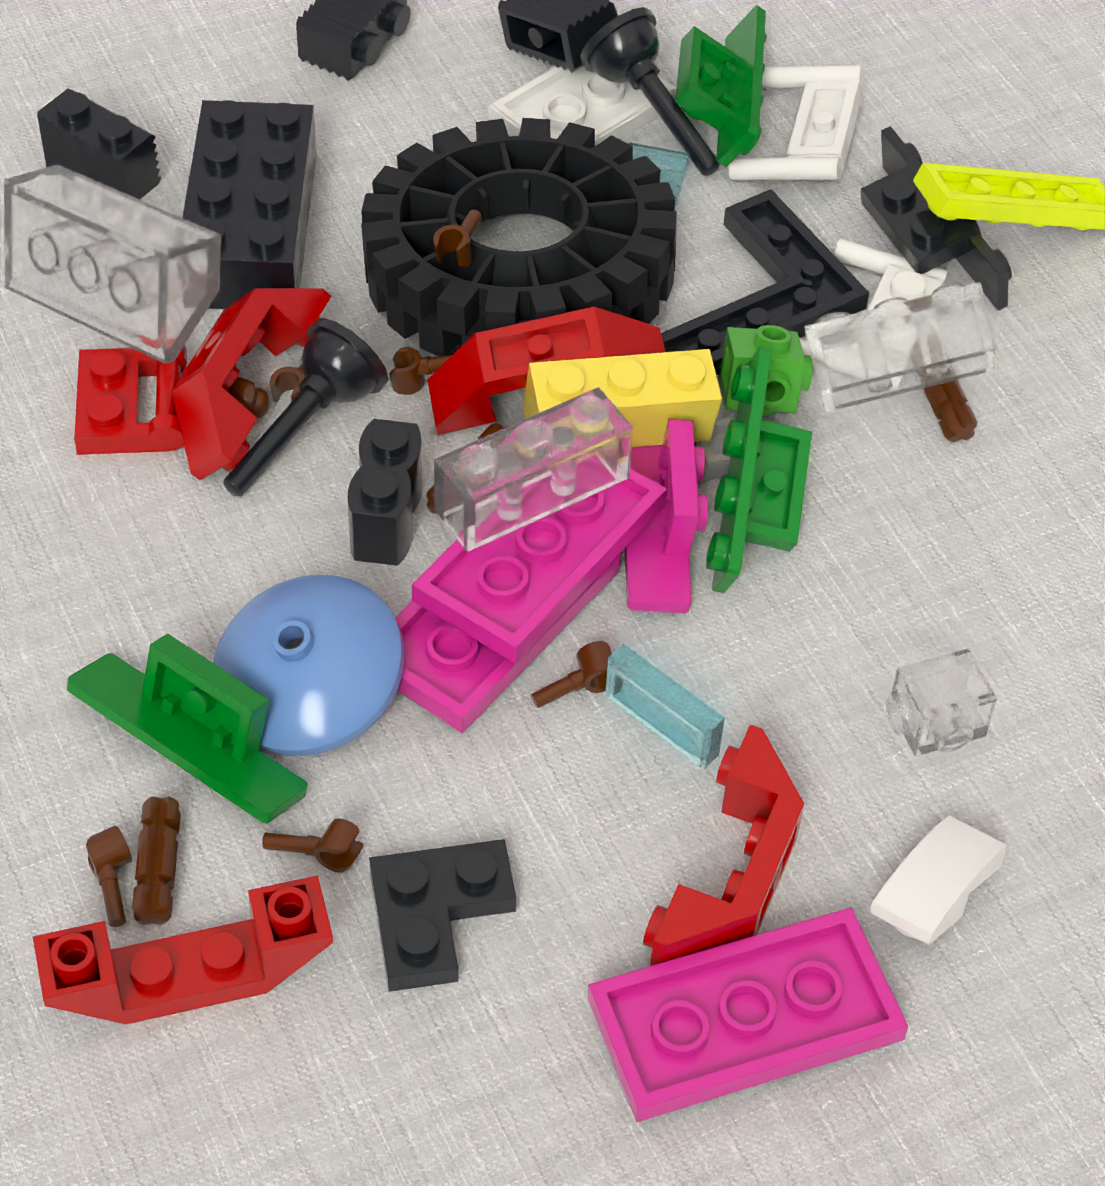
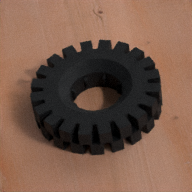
[361,118,677,356]

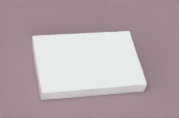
[488,66,676,146]

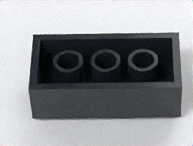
[176,100,317,309]

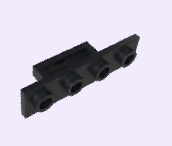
[861,126,1012,311]

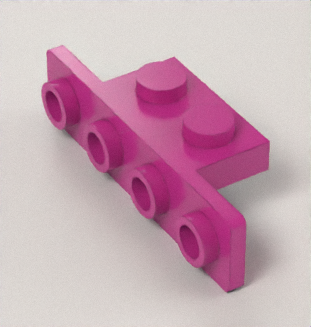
[620,419,708,613]

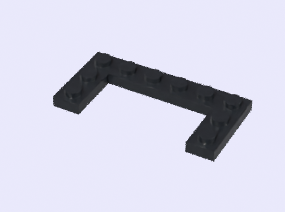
[661,189,869,376]

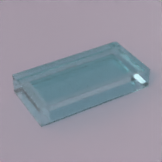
[605,644,725,769]

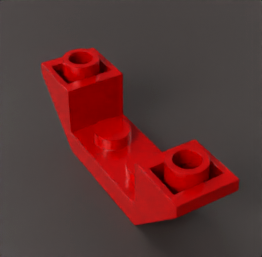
[171,288,332,480]
[427,307,665,435]
[643,724,804,966]
[32,875,333,1025]

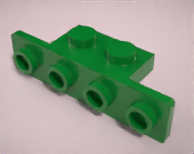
[675,5,767,167]
[706,347,812,593]
[66,633,308,823]

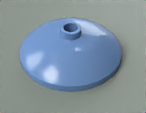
[213,575,405,756]

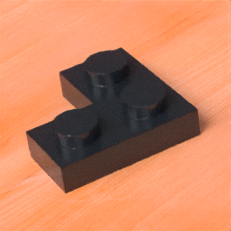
[369,839,516,992]

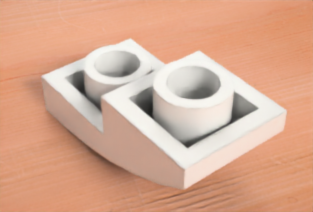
[869,815,1008,945]

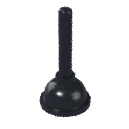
[580,7,720,176]
[223,318,389,497]

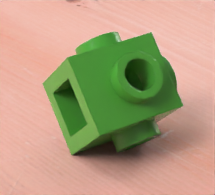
[719,325,812,416]

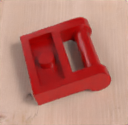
[74,338,187,455]

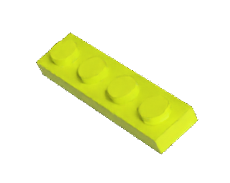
[913,162,1105,230]

